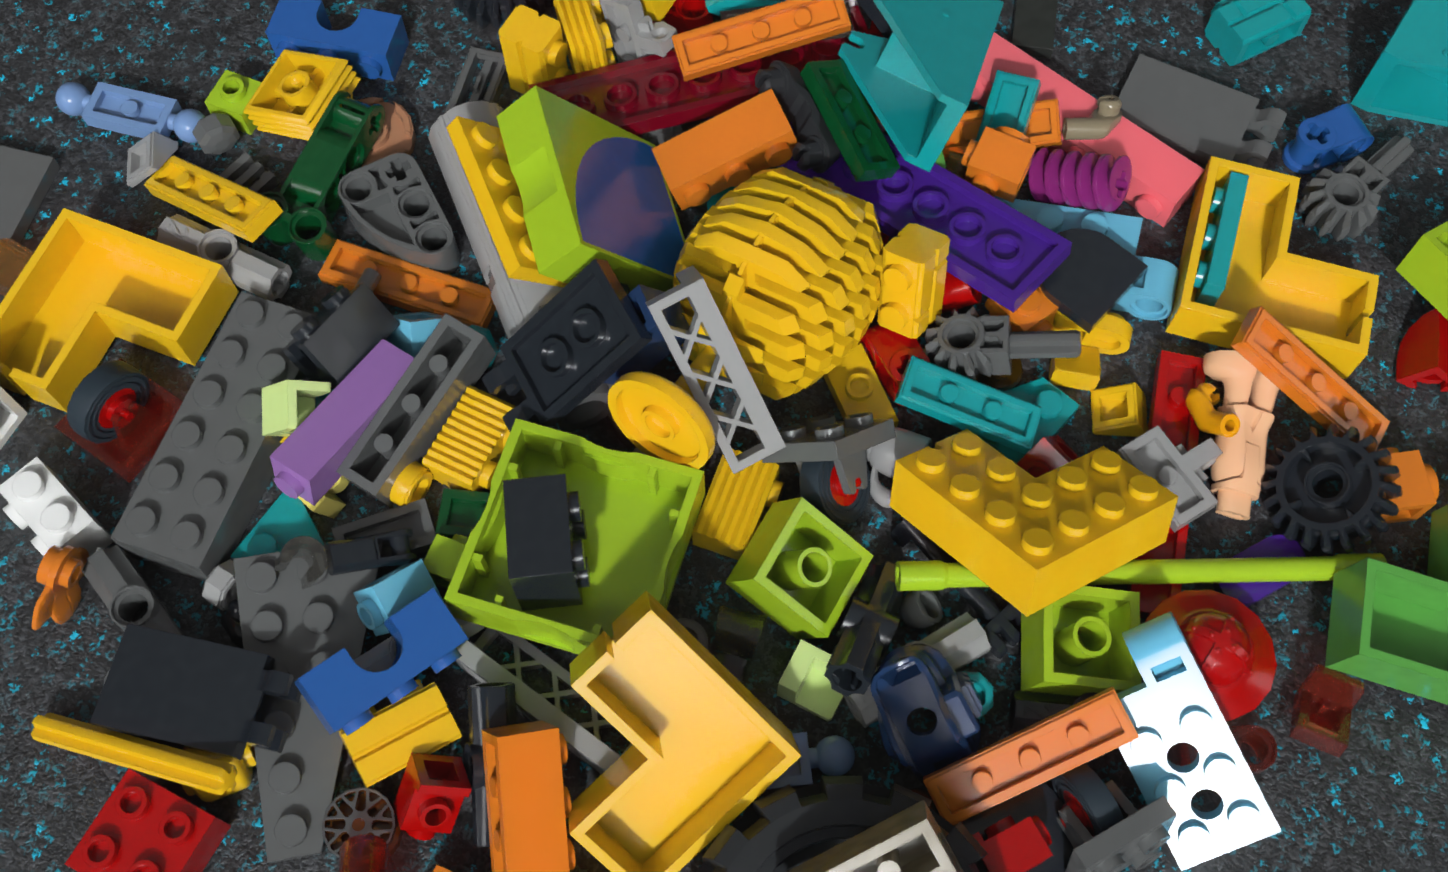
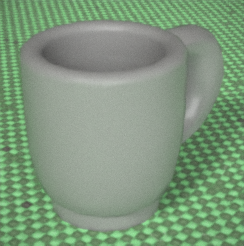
[866,427,932,508]

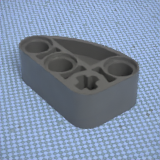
[337,153,461,274]

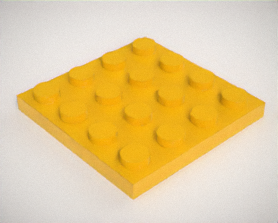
[446,116,567,287]

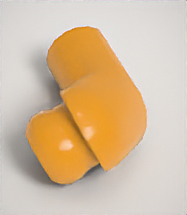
[1185,383,1240,437]

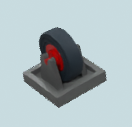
[762,412,896,526]
[1052,763,1177,872]

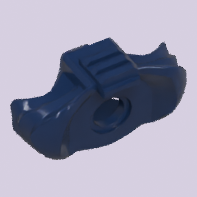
[870,645,983,785]

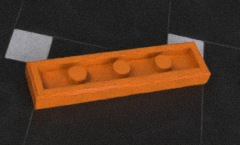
[671,0,851,81]
[318,239,496,329]
[1230,306,1390,451]
[923,687,1139,825]

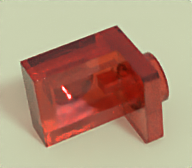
[1289,664,1365,758]

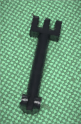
[891,519,1021,659]

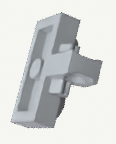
[599,0,678,63]
[1117,425,1223,532]

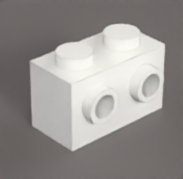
[0,457,114,556]

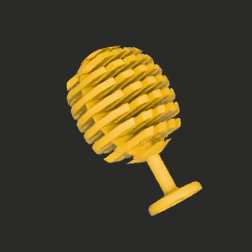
[608,167,883,469]

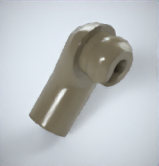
[1062,95,1123,140]

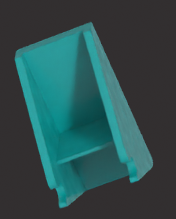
[838,0,1004,172]
[1351,0,1448,127]

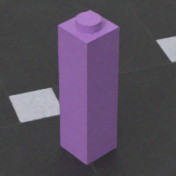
[270,339,414,506]

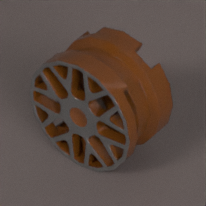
[322,787,403,868]

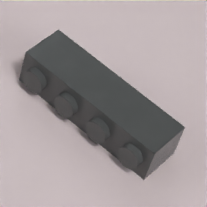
[336,313,496,508]

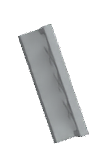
[645,265,786,474]
[456,627,633,775]

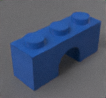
[265,0,409,81]
[294,588,469,736]

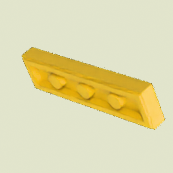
[144,155,283,243]

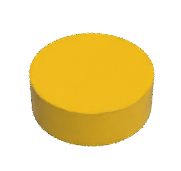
[390,461,433,506]

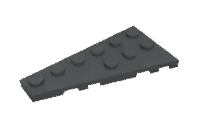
[233,543,384,864]

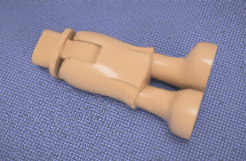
[1202,350,1280,520]

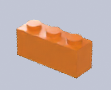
[651,88,798,211]
[481,720,576,872]

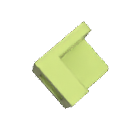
[262,379,331,437]
[777,639,843,721]

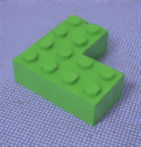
[1325,505,1448,705]

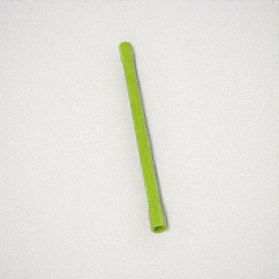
[895,553,1387,591]

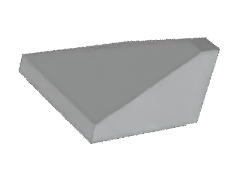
[126,131,178,188]

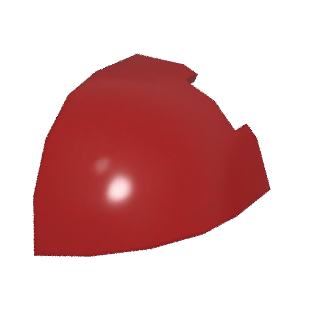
[1396,308,1448,392]

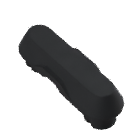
[755,60,840,173]

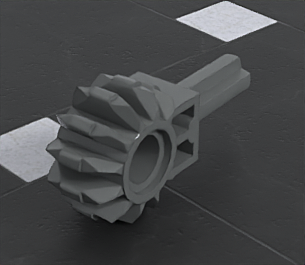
[1298,136,1414,242]
[923,307,1082,381]

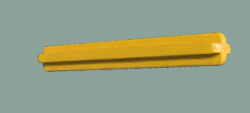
[31,712,238,795]

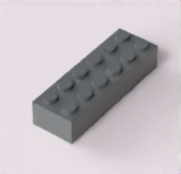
[110,291,316,582]

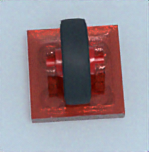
[54,358,183,483]

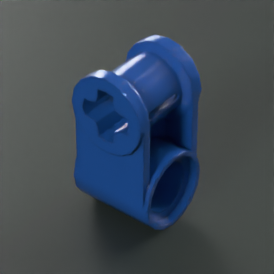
[1282,103,1375,174]

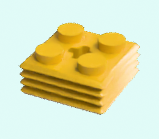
[553,0,616,74]
[243,49,361,141]

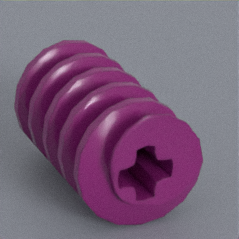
[1029,148,1132,212]

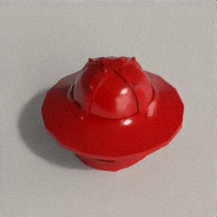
[1144,590,1277,721]

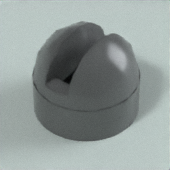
[899,591,943,629]

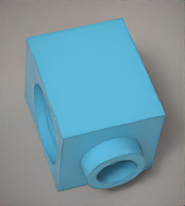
[353,559,444,636]

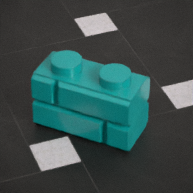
[1204,0,1312,66]

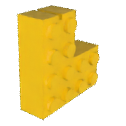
[1165,156,1379,379]
[0,208,239,412]
[889,429,1179,617]
[568,590,801,872]

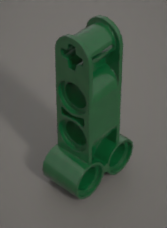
[261,90,385,261]

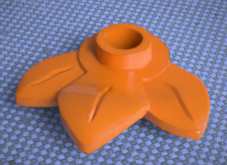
[31,545,89,630]

